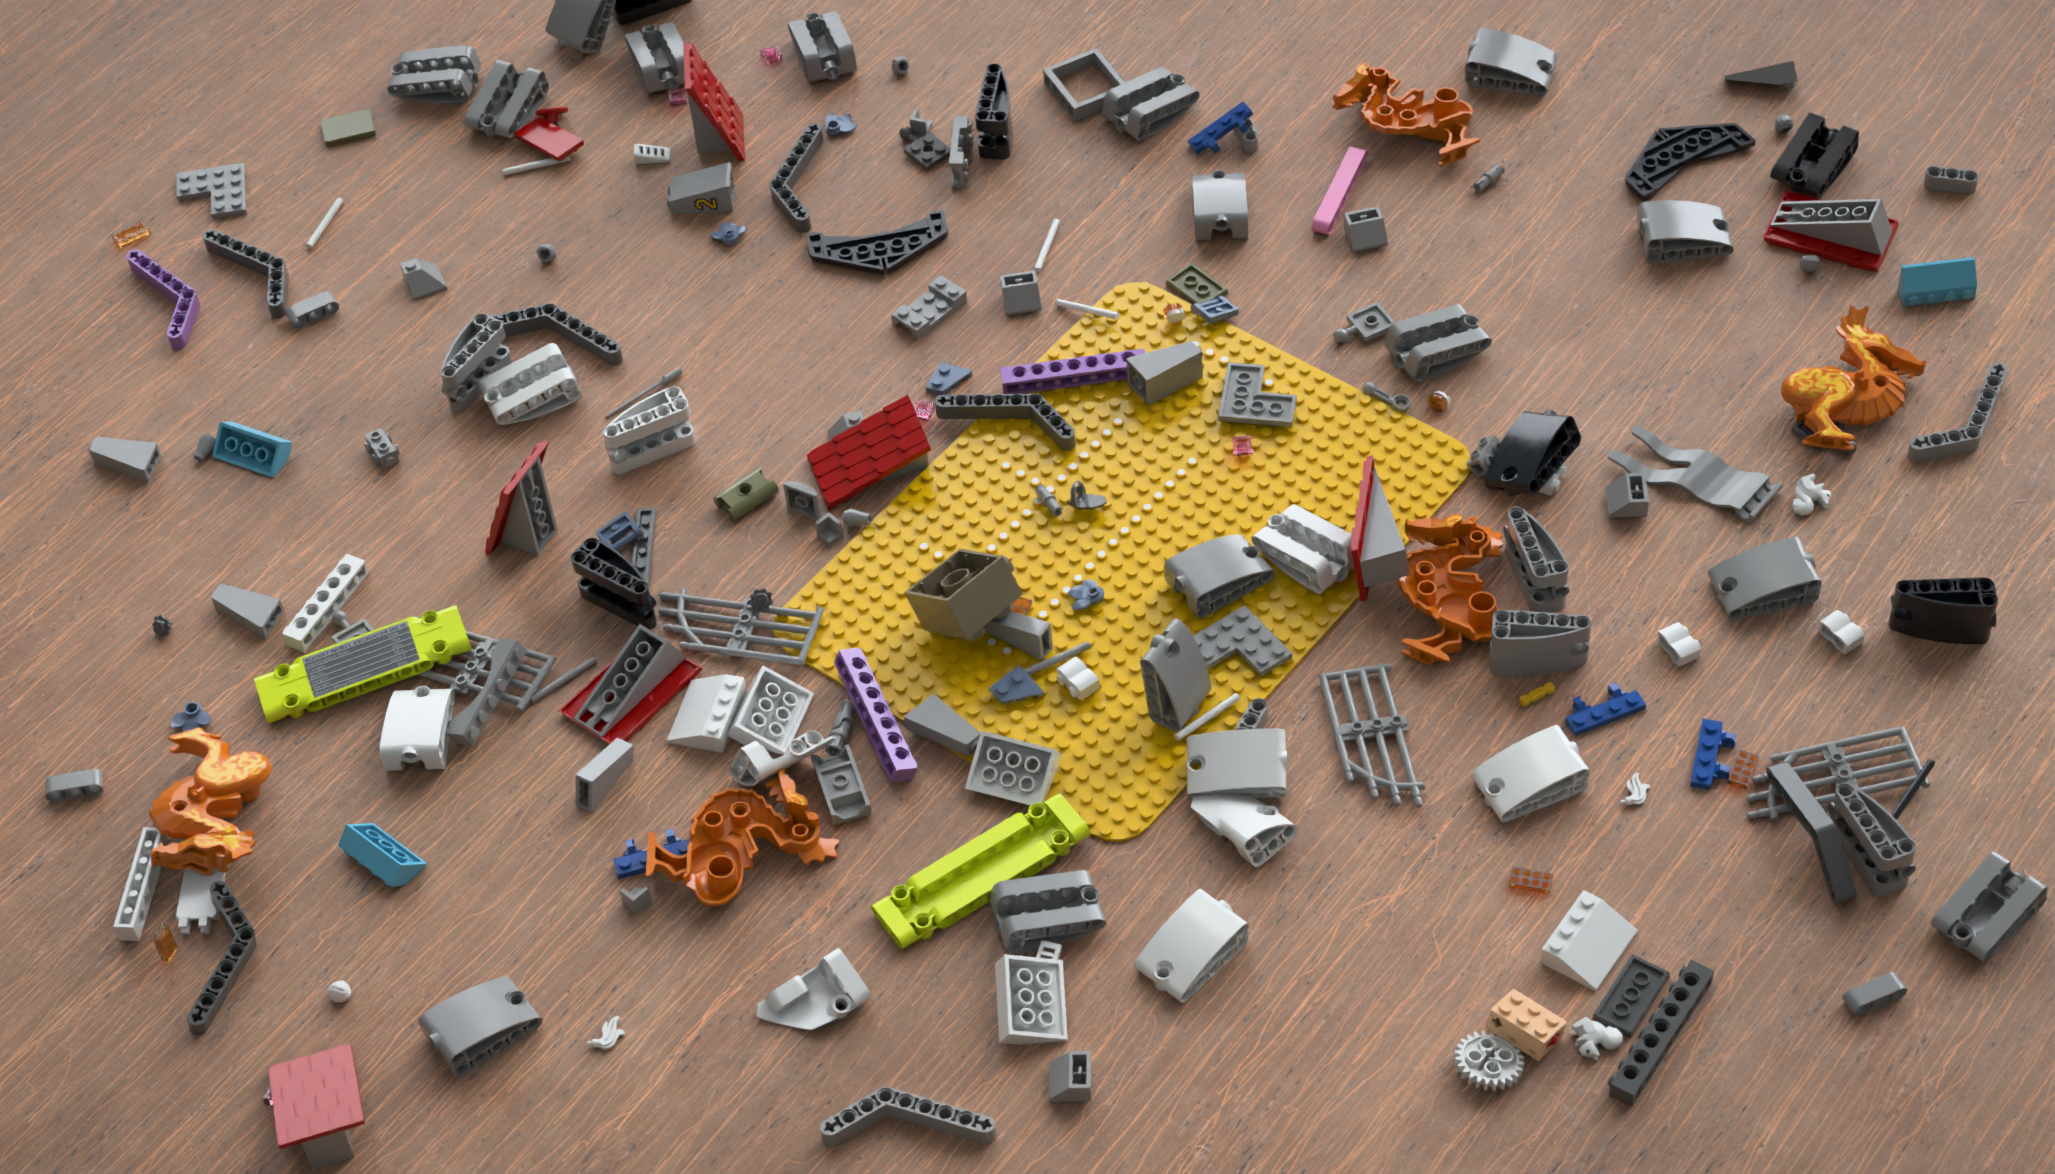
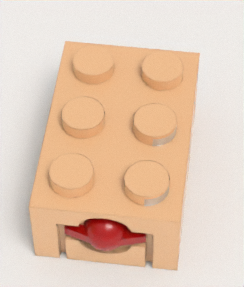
[1485,989,1567,1061]

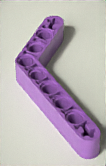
[126,249,200,350]

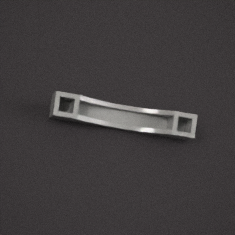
[446,638,527,746]

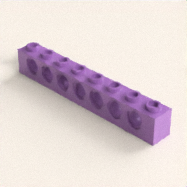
[1000,348,1146,394]
[834,648,918,783]

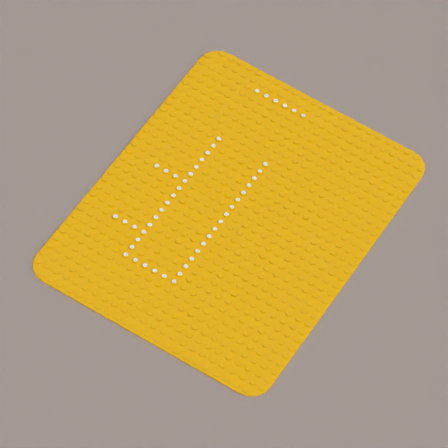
[773,282,1471,842]

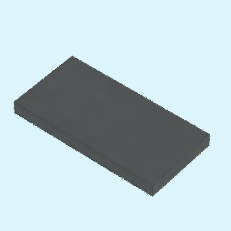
[1592,954,1670,1038]

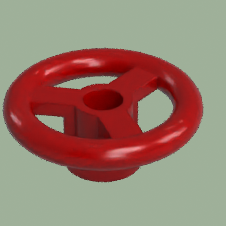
[535,107,569,123]

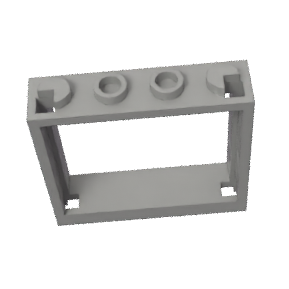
[1043,48,1125,121]

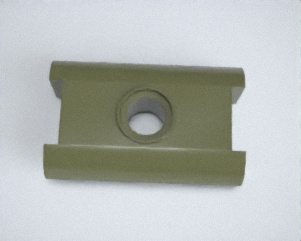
[713,468,779,522]

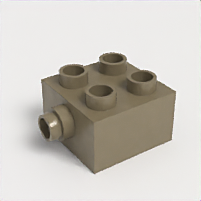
[904,549,1023,641]

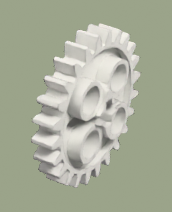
[1453,1031,1524,1091]

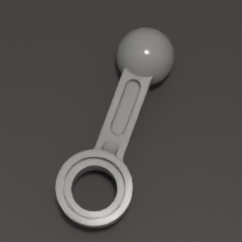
[1362,382,1411,412]

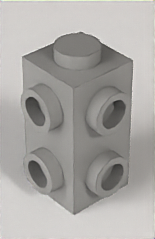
[364,428,400,470]
[1466,435,1501,478]

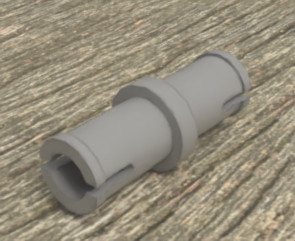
[1473,164,1505,193]
[1035,485,1063,517]

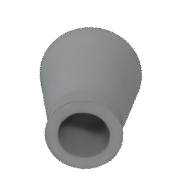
[193,434,216,462]
[843,508,872,527]

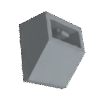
[1344,206,1388,252]
[1000,270,1042,316]
[1605,473,1649,518]
[1049,1051,1092,1102]

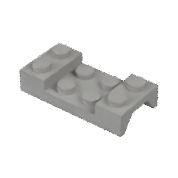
[949,116,973,189]
[891,275,967,341]
[811,744,872,825]

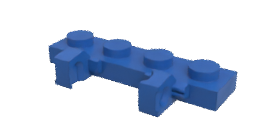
[1187,101,1254,155]
[1565,682,1646,736]
[1690,719,1736,790]
[613,828,690,879]

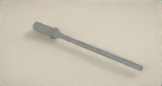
[605,367,683,418]

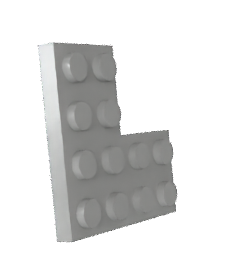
[176,163,247,219]
[1218,362,1297,427]
[1193,605,1292,677]

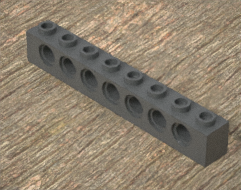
[1608,960,1714,1107]

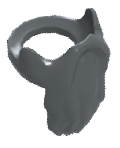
[1066,481,1107,510]

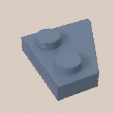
[926,362,972,395]
[989,665,1043,705]

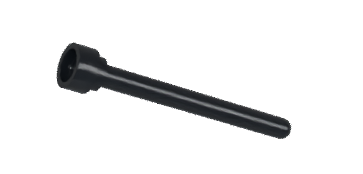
[1891,759,1935,820]

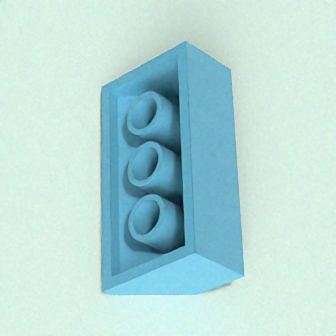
[1897,257,1977,307]
[212,422,293,477]
[338,823,427,887]

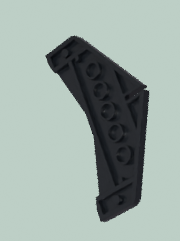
[1625,123,1756,201]
[806,210,948,275]

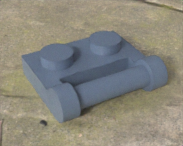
[1190,295,1239,324]
[595,511,644,551]

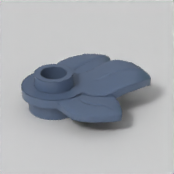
[825,113,857,135]
[711,222,746,245]
[1068,579,1104,610]
[171,702,210,732]

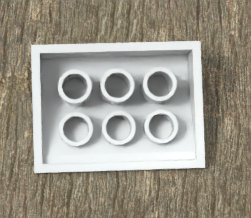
[727,666,814,755]
[667,674,747,753]
[965,731,1061,806]
[1540,890,1638,991]
[995,954,1068,1045]

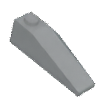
[1724,61,1797,88]

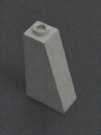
[89,436,161,482]
[211,584,284,639]
[984,611,1053,661]
[904,694,980,757]
[575,738,634,813]

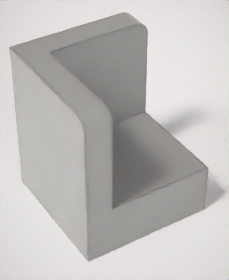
[909,109,933,136]
[815,513,843,547]
[620,887,652,915]

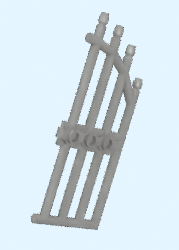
[658,588,824,665]
[417,631,557,712]
[1318,663,1425,808]
[1747,726,1930,822]

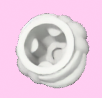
[328,981,351,1003]

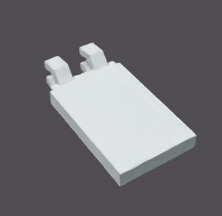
[176,868,226,935]

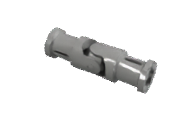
[825,699,856,756]

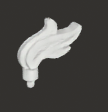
[1620,773,1650,805]
[587,1016,625,1050]

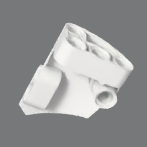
[729,731,836,786]
[1191,793,1297,867]
[757,948,872,1031]

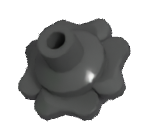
[750,588,773,611]
[152,614,172,637]

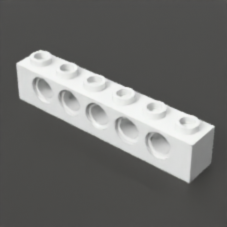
[282,554,369,653]
[113,827,169,941]

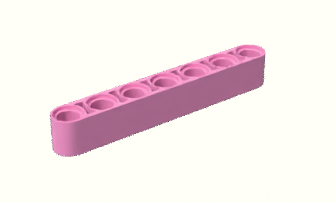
[1312,146,1368,235]

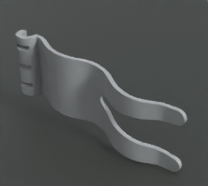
[1608,426,1783,522]

